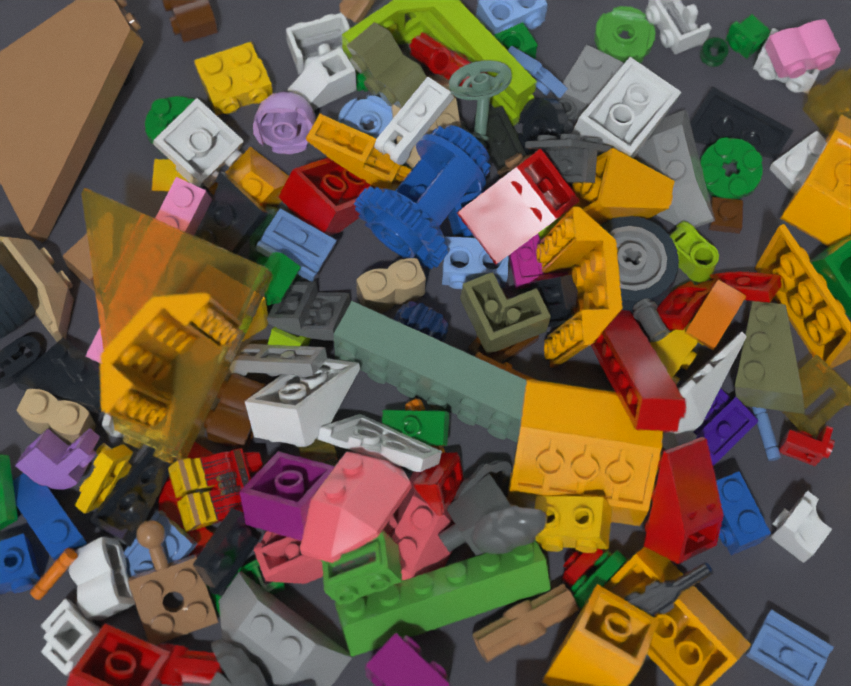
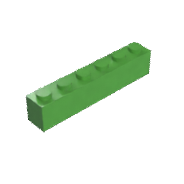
[335,541,551,657]

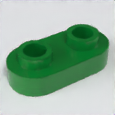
[570,550,628,609]

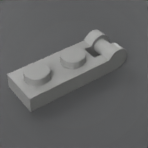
[229,344,327,377]

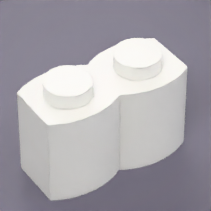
[69,537,135,621]

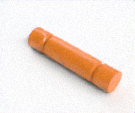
[30,548,77,600]

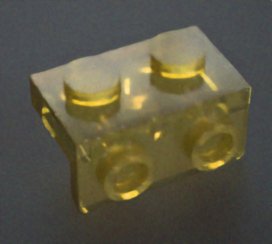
[803,68,851,136]

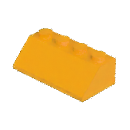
[603,547,751,686]

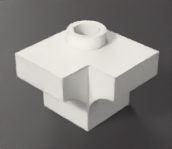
[770,491,832,563]
[41,599,101,676]

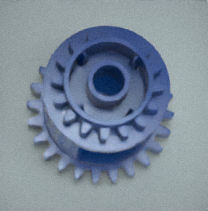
[354,125,491,269]

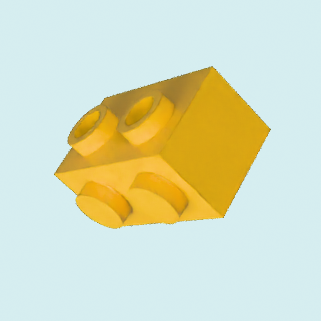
[535,496,612,553]

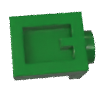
[725,14,771,59]

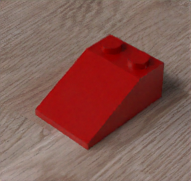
[278,157,376,236]

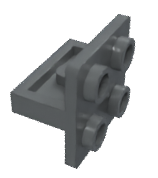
[525,134,614,184]

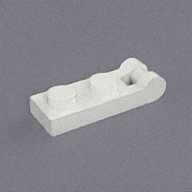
[374,77,454,165]

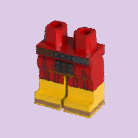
[168,448,262,532]

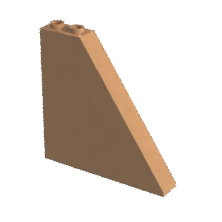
[0,0,143,243]

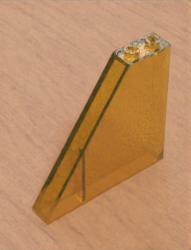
[81,188,274,464]

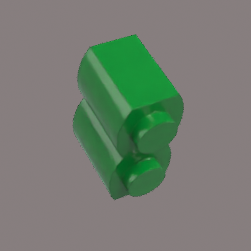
[242,252,301,306]

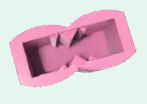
[765,19,841,79]

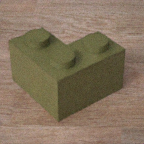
[346,22,427,109]
[460,272,551,355]

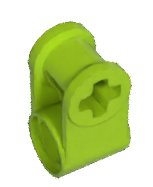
[670,221,719,282]

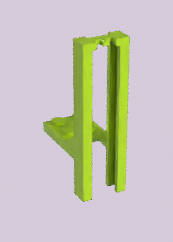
[342,0,537,127]

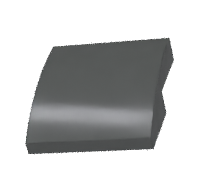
[267,282,351,340]

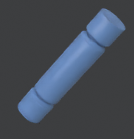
[752,407,781,461]

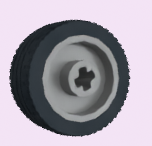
[601,216,679,315]

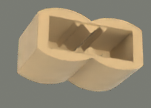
[356,258,426,314]
[16,389,96,445]

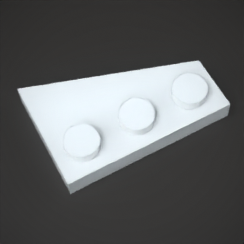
[318,414,442,472]

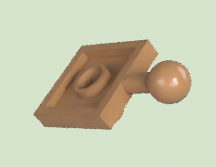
[128,520,218,645]

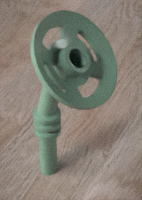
[449,60,512,148]

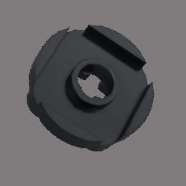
[518,97,573,155]

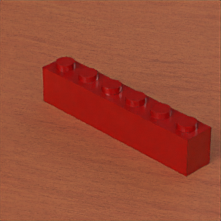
[591,310,687,432]

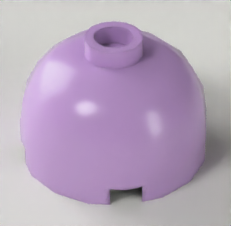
[253,92,316,154]

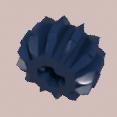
[394,301,449,343]

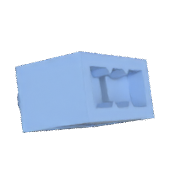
[476,0,548,35]
[442,237,508,289]

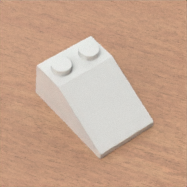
[572,57,681,158]
[245,359,360,447]

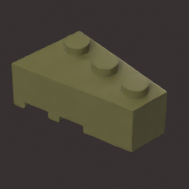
[735,301,805,414]

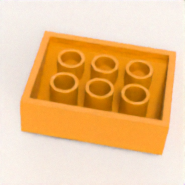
[755,224,851,373]

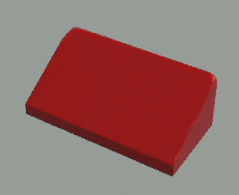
[413,453,464,516]

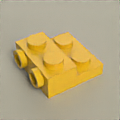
[194,42,273,116]

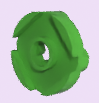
[594,6,655,63]

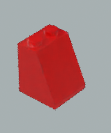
[67,624,170,686]

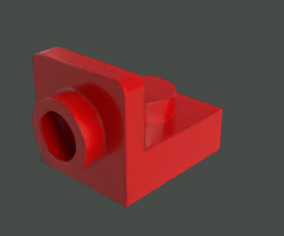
[779,426,835,467]
[562,549,603,588]

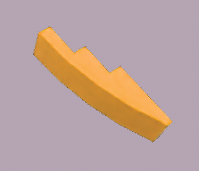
[306,114,412,191]

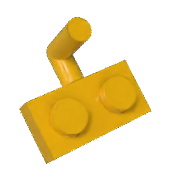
[75,443,133,514]

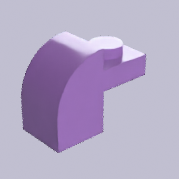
[15,428,100,489]

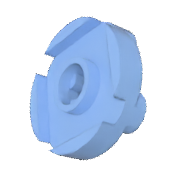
[338,96,396,143]

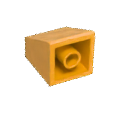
[565,148,675,226]
[542,584,660,686]

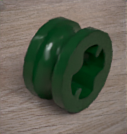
[700,37,729,67]

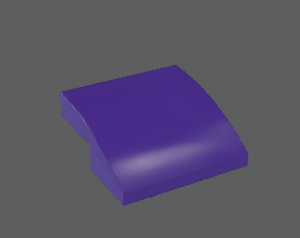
[694,388,759,465]

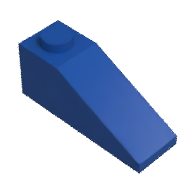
[13,473,88,561]

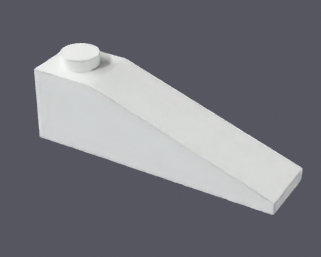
[662,332,747,450]

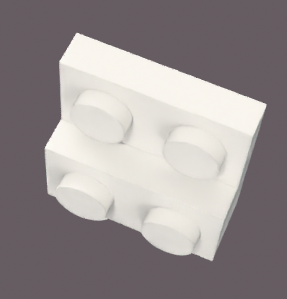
[153,98,244,189]
[770,131,827,194]

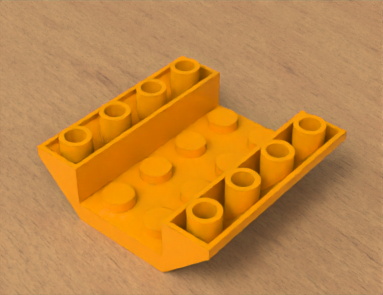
[780,114,851,247]
[536,207,622,368]
[100,293,242,428]
[506,379,663,526]

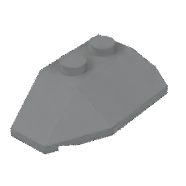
[633,110,715,228]
[219,571,352,686]

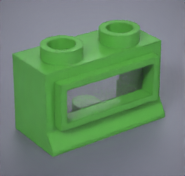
[321,530,402,605]

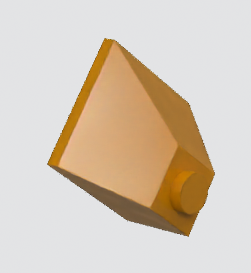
[209,147,289,224]

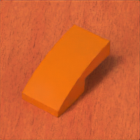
[685,280,746,350]

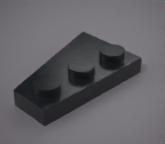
[13,337,103,414]

